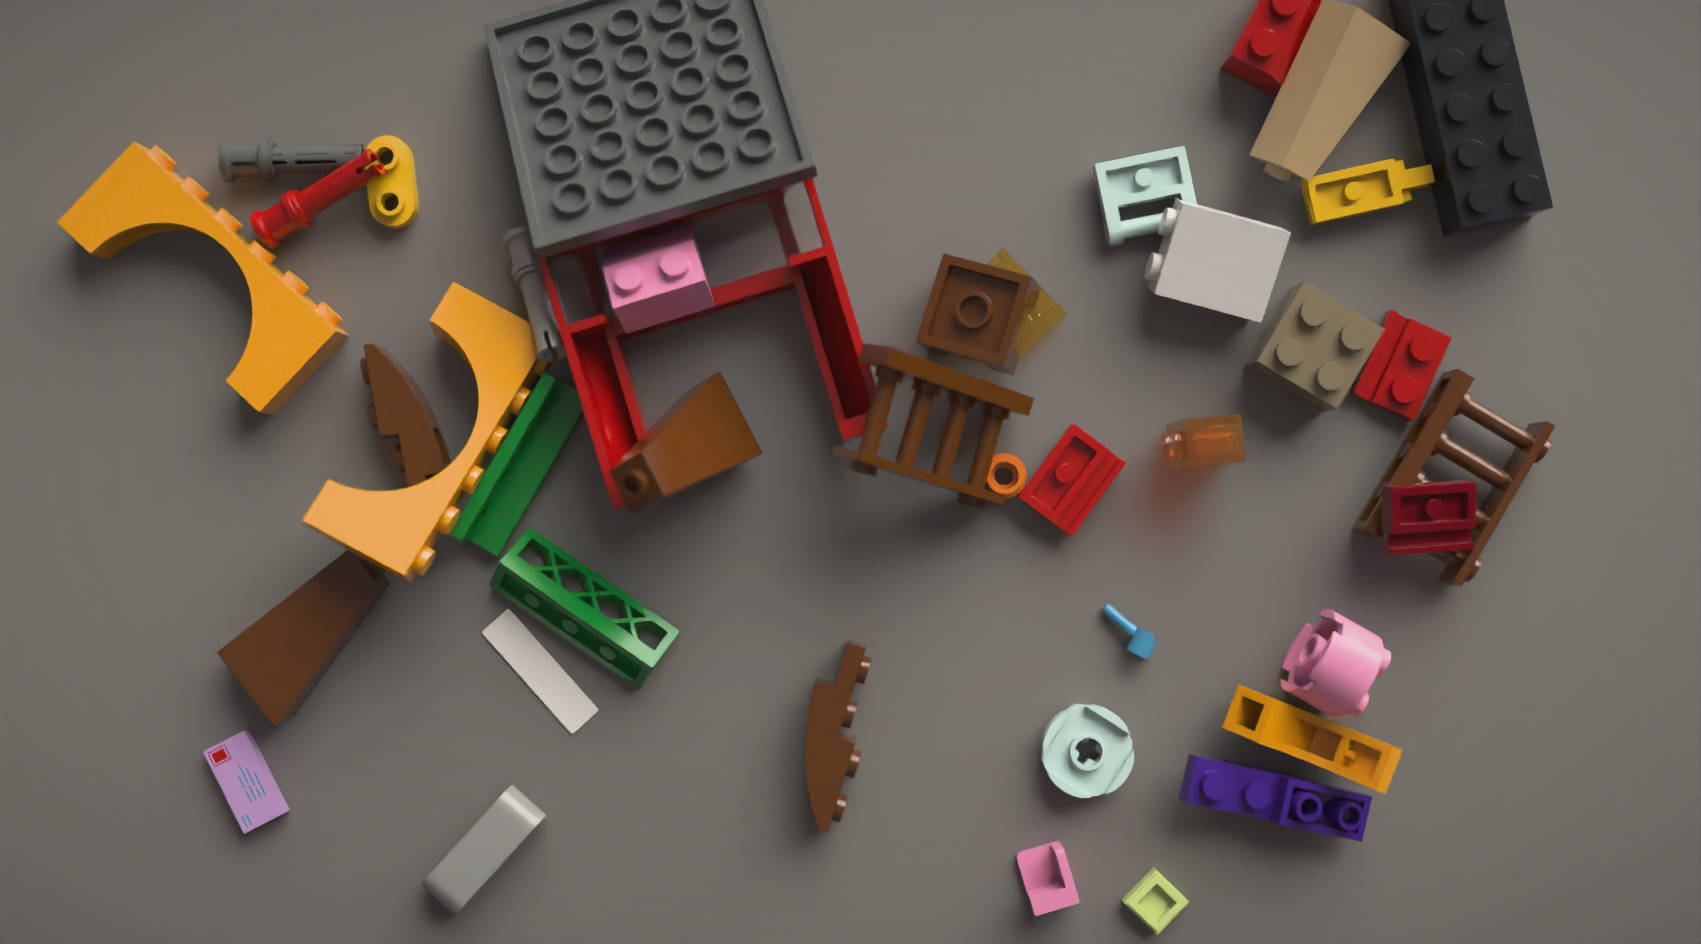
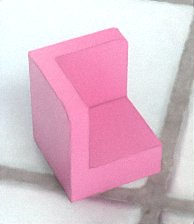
[1016,840,1080,916]

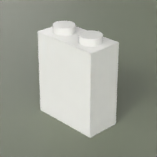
[1145,198,1291,323]

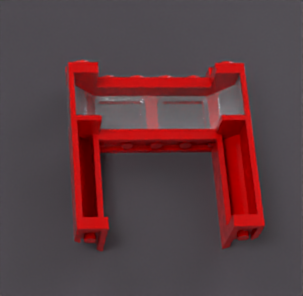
[531,178,888,510]

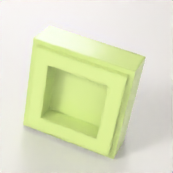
[1122,867,1189,935]

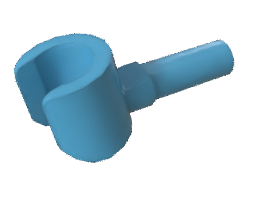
[1101,603,1156,659]

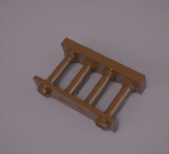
[832,343,1034,509]
[1352,369,1555,586]

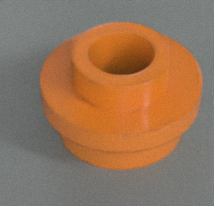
[984,453,1027,499]

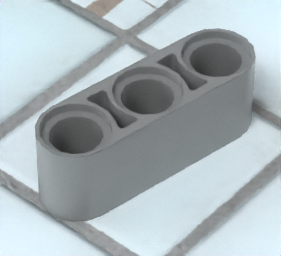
[421,784,546,916]

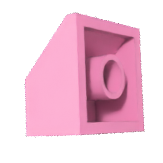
[602,224,715,334]

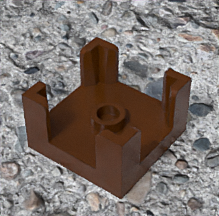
[916,253,1041,376]

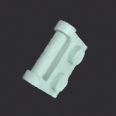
[1092,146,1197,247]

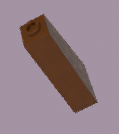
[609,372,763,515]
[217,550,390,726]

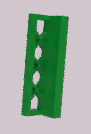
[450,372,584,557]
[489,527,680,690]

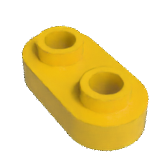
[365,135,419,229]

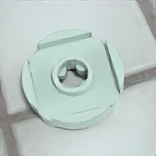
[1040,704,1134,798]

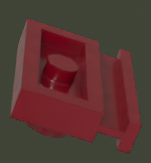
[1381,480,1477,556]

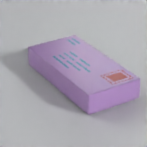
[203,729,290,834]

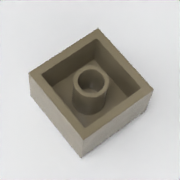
[1244,281,1385,412]

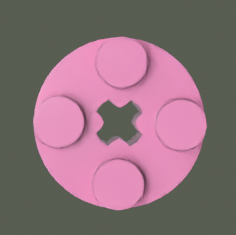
[1280,609,1391,718]

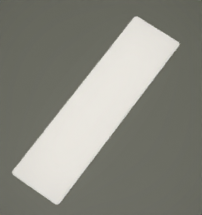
[482,609,598,734]

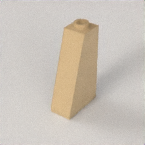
[1249,0,1410,182]

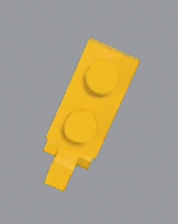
[1300,158,1435,226]

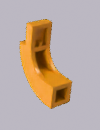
[1222,684,1402,794]

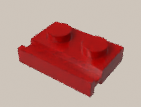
[1349,310,1452,421]
[1017,423,1127,537]

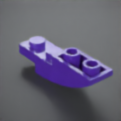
[1179,754,1372,842]

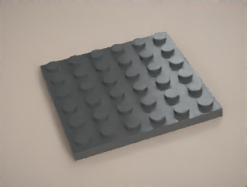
[483,0,818,259]

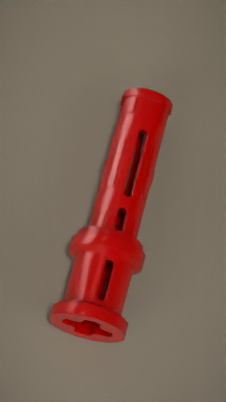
[250,149,386,249]

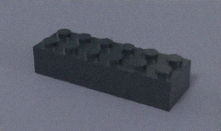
[1388,0,1553,237]

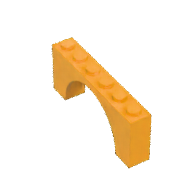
[57,141,349,415]
[303,282,556,584]

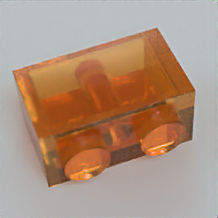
[1161,414,1246,470]

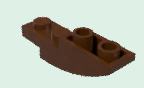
[360,343,451,487]
[805,639,872,833]

